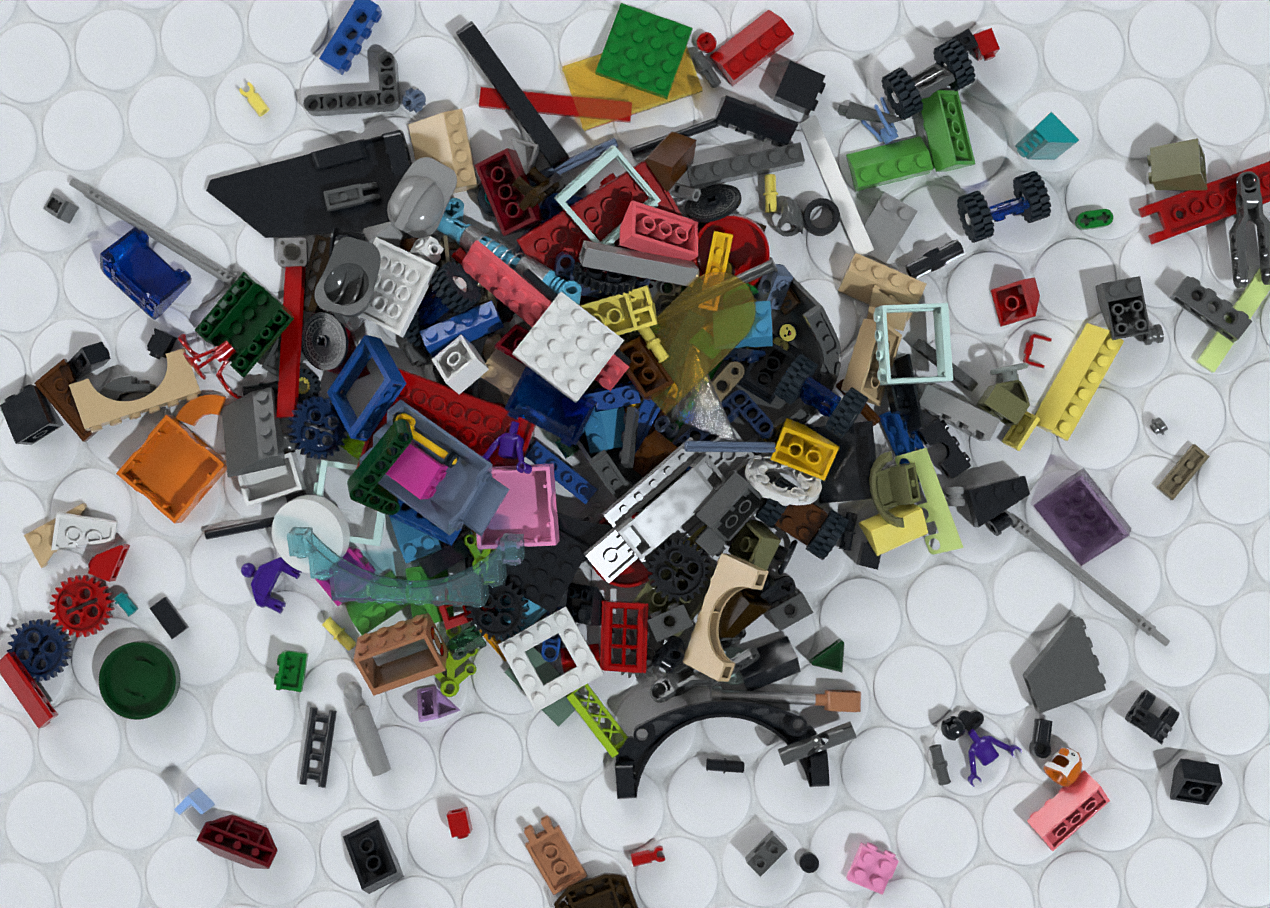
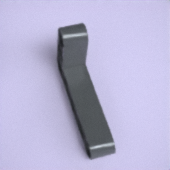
[303,51,400,116]

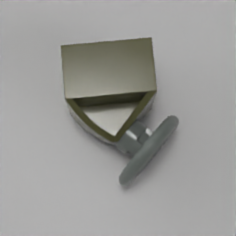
[976,363,1030,426]

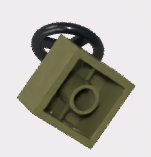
[728,519,798,575]

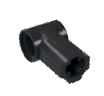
[1029,718,1053,758]

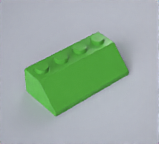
[921,90,976,172]
[846,136,933,192]

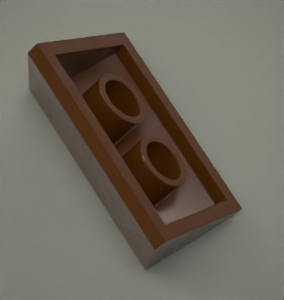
[645,132,697,192]
[619,336,674,400]

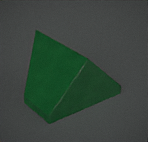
[809,638,844,673]

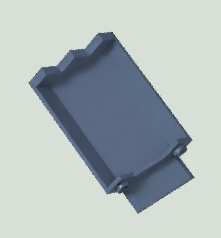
[359,399,510,536]

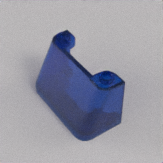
[100,227,192,320]
[504,366,599,447]

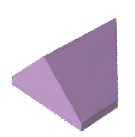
[417,686,461,722]

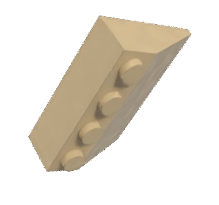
[408,109,479,193]

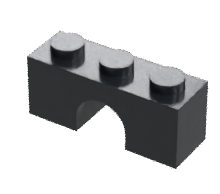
[917,418,971,479]

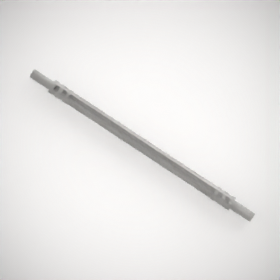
[69,179,237,287]
[1002,510,1170,646]

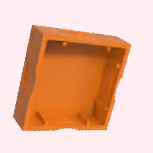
[116,415,227,524]

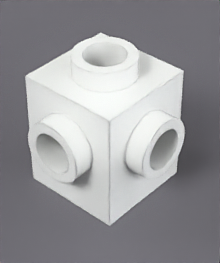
[409,236,444,264]

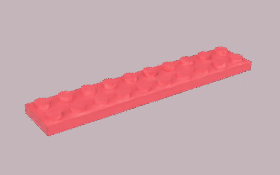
[461,240,629,391]

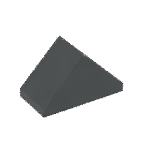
[43,193,79,224]

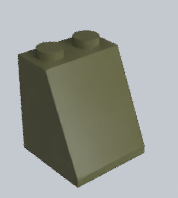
[1147,138,1207,190]

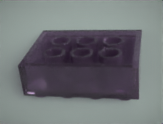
[1034,468,1131,566]

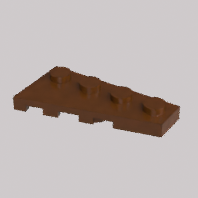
[34,359,98,442]

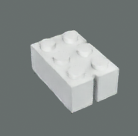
[237,452,307,506]

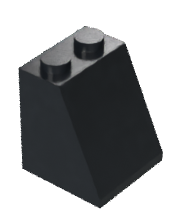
[0,384,64,445]

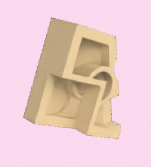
[867,285,909,331]

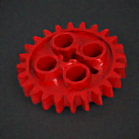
[50,575,115,637]

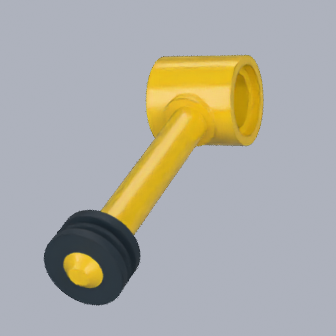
[395,414,459,468]

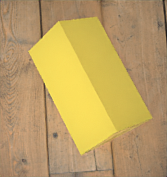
[859,503,928,556]

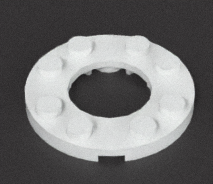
[745,454,822,506]

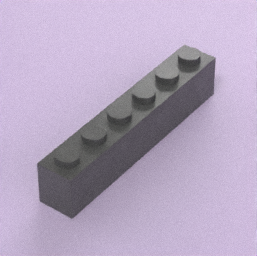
[687,142,805,189]

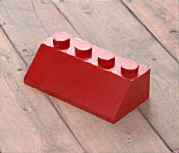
[709,10,794,87]

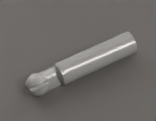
[343,682,391,777]

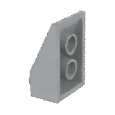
[864,192,918,264]

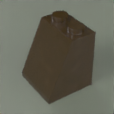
[700,588,772,638]

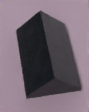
[734,636,801,691]

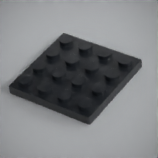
[486,529,591,614]

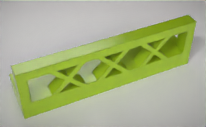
[566,683,628,758]

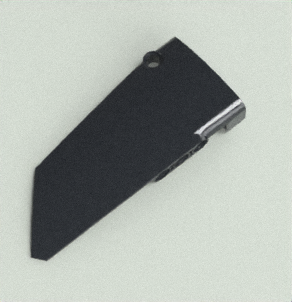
[206,130,412,238]

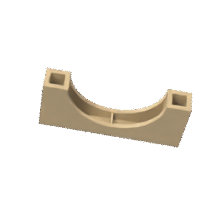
[69,348,201,433]
[682,553,769,682]

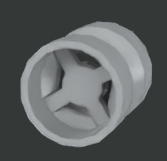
[945,487,965,506]

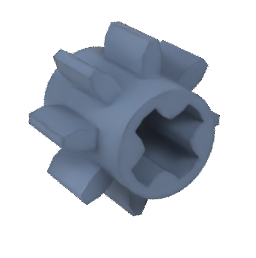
[402,88,426,113]

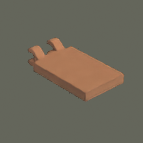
[524,815,587,895]

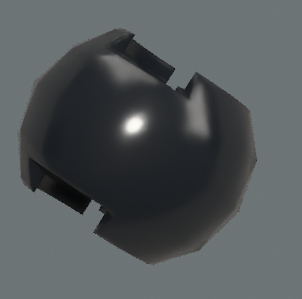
[941,716,966,741]

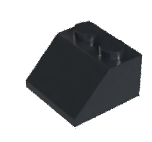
[1170,759,1223,805]

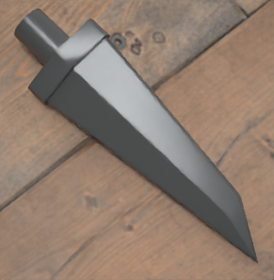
[837,101,902,123]

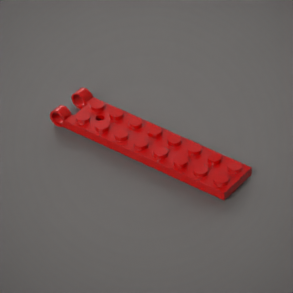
[1138,161,1270,245]

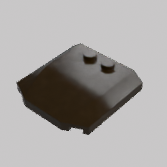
[554,873,639,908]

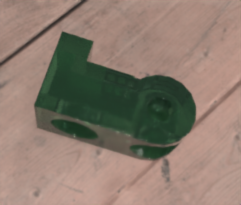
[446,624,487,660]

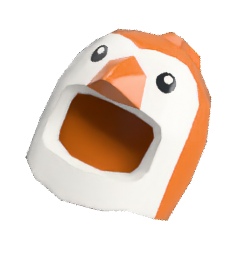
[1043,748,1083,787]

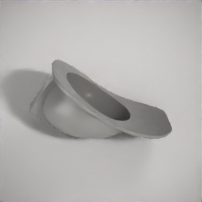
[387,157,457,238]

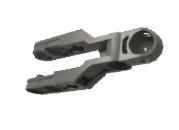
[1229,171,1270,288]
[650,629,760,703]

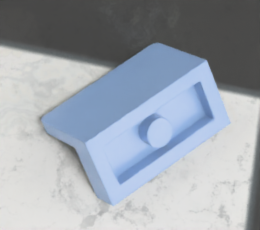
[174,788,215,815]

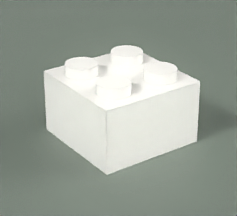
[431,334,489,394]

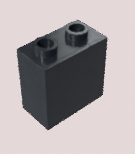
[773,60,826,115]

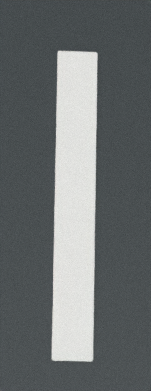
[800,115,874,255]

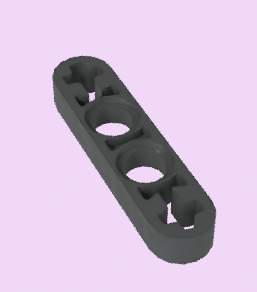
[913,339,978,392]

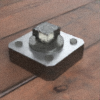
[278,238,308,268]

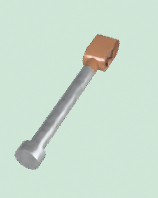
[711,685,861,712]

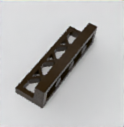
[303,235,331,314]

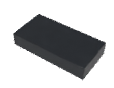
[149,597,189,639]

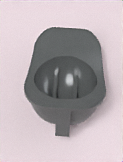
[315,237,381,324]

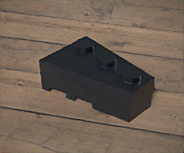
[965,476,1030,528]

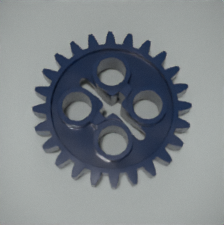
[287,397,348,459]
[7,619,72,682]

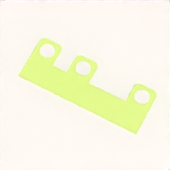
[895,448,964,555]

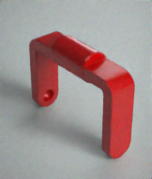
[1023,334,1052,369]

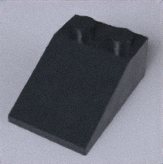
[738,333,803,405]
[343,820,404,894]

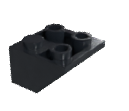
[566,582,606,626]

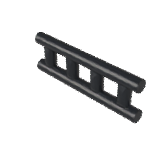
[299,707,337,788]

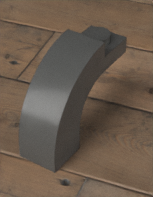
[99,376,156,401]

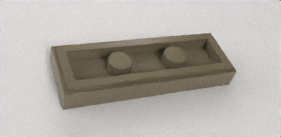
[1156,444,1210,500]

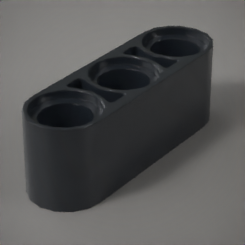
[419,536,472,579]

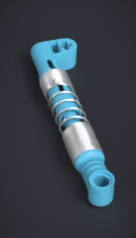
[436,198,582,305]

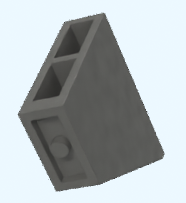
[1023,615,1106,713]

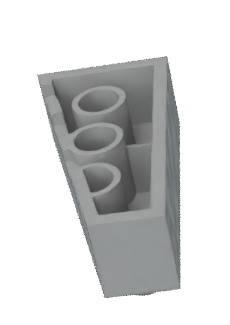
[918,383,1000,441]

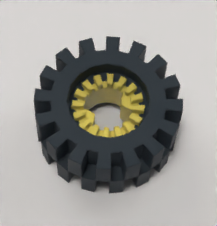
[298,368,321,403]

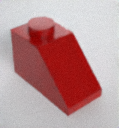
[88,544,130,582]

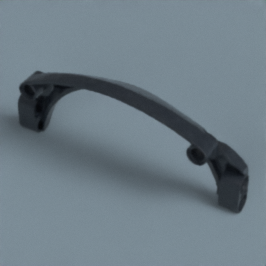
[615,700,830,799]

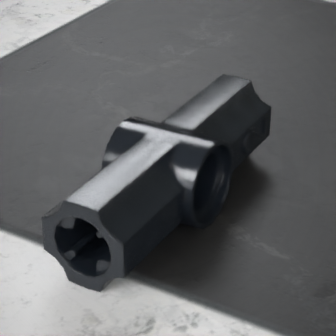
[905,239,965,279]

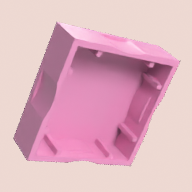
[476,463,560,549]

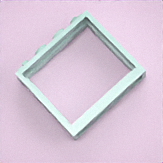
[554,145,661,246]
[873,303,953,385]
[313,460,386,546]

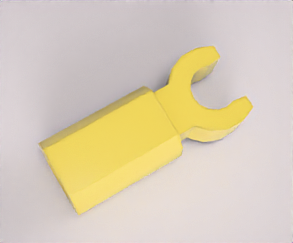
[239,82,270,116]

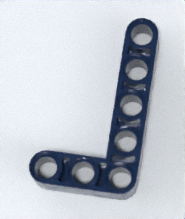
[673,390,775,447]

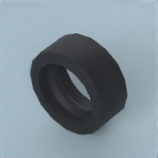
[803,198,840,236]

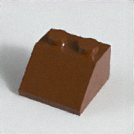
[632,430,678,477]

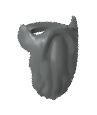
[776,199,804,237]

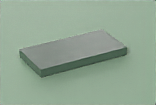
[504,647,586,727]

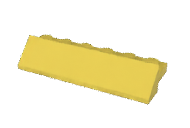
[579,285,658,335]
[1035,323,1124,441]

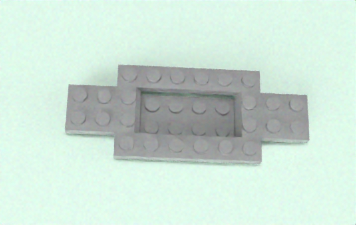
[584,426,755,583]

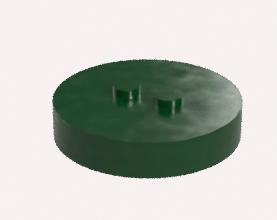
[99,641,181,720]

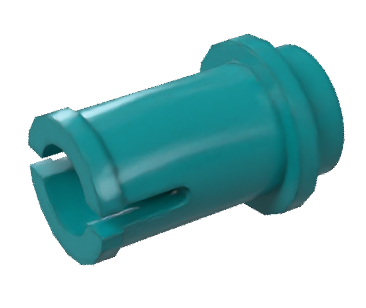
[114,592,138,617]

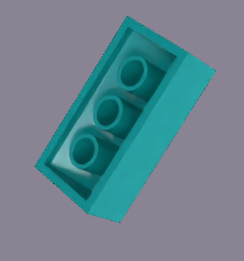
[1015,112,1079,160]

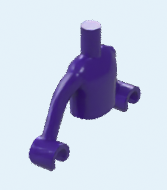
[481,421,532,474]
[968,729,1022,787]

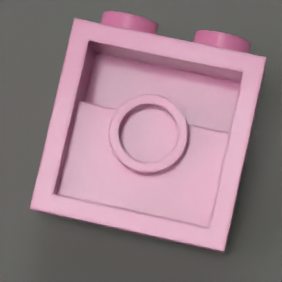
[846,842,899,895]

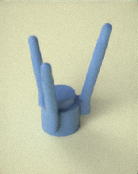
[861,97,899,145]

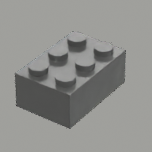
[696,472,766,544]

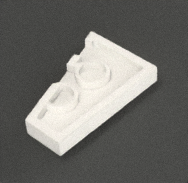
[51,512,118,550]

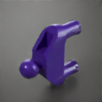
[241,557,302,614]

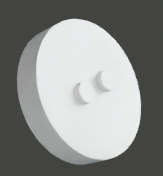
[272,495,350,573]

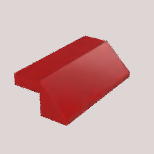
[0,652,58,729]

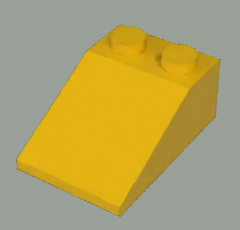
[770,418,839,481]

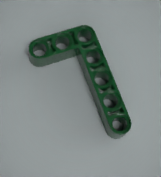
[347,419,413,515]

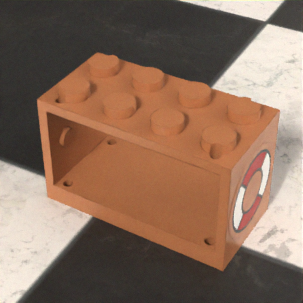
[353,613,448,696]

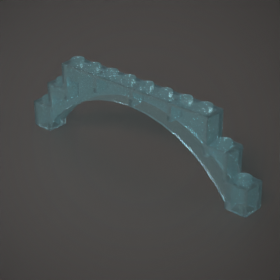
[287,527,525,608]

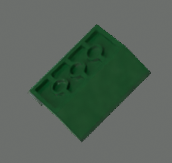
[195,272,294,378]

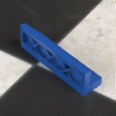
[879,411,924,482]

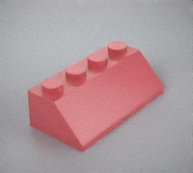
[619,201,698,261]
[1027,770,1110,852]

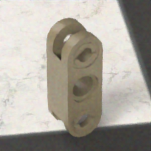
[699,362,745,411]

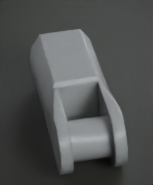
[669,183,701,202]

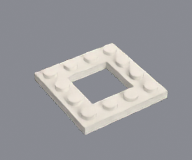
[498,606,604,712]

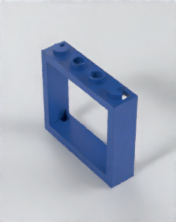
[327,334,407,442]

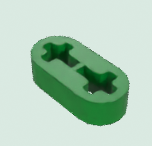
[1075,209,1113,230]

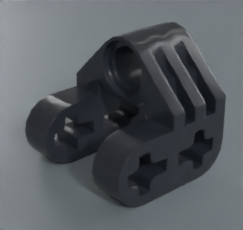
[1125,690,1179,745]

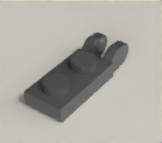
[323,182,380,212]

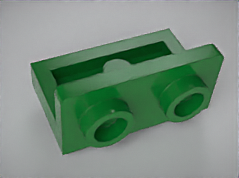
[274,650,309,692]

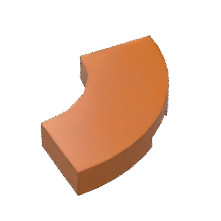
[175,395,227,426]

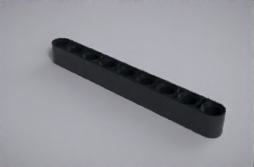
[456,21,570,170]

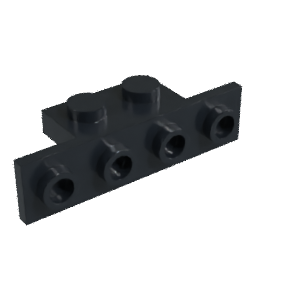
[885,354,925,433]

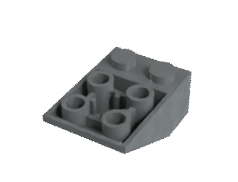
[1095,276,1151,340]

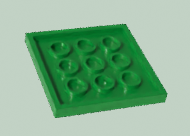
[595,3,693,99]

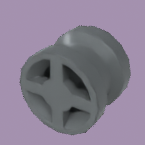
[1142,324,1164,345]

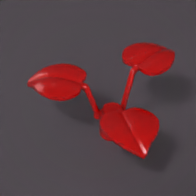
[178,334,242,399]

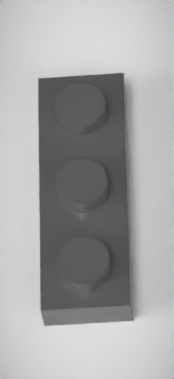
[619,407,640,468]

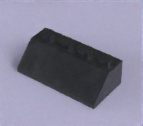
[714,95,799,147]

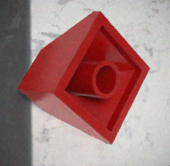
[991,277,1040,326]

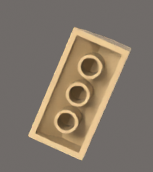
[838,253,926,321]
[841,319,902,406]
[481,349,561,418]

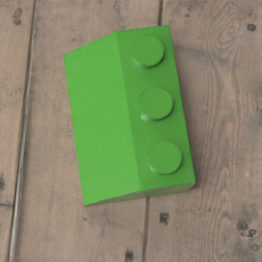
[405,566,454,623]
[344,570,410,635]

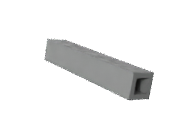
[579,241,699,287]

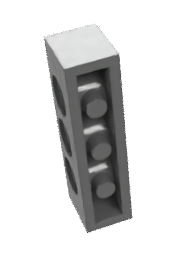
[1169,276,1252,343]

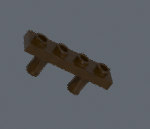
[512,166,563,211]

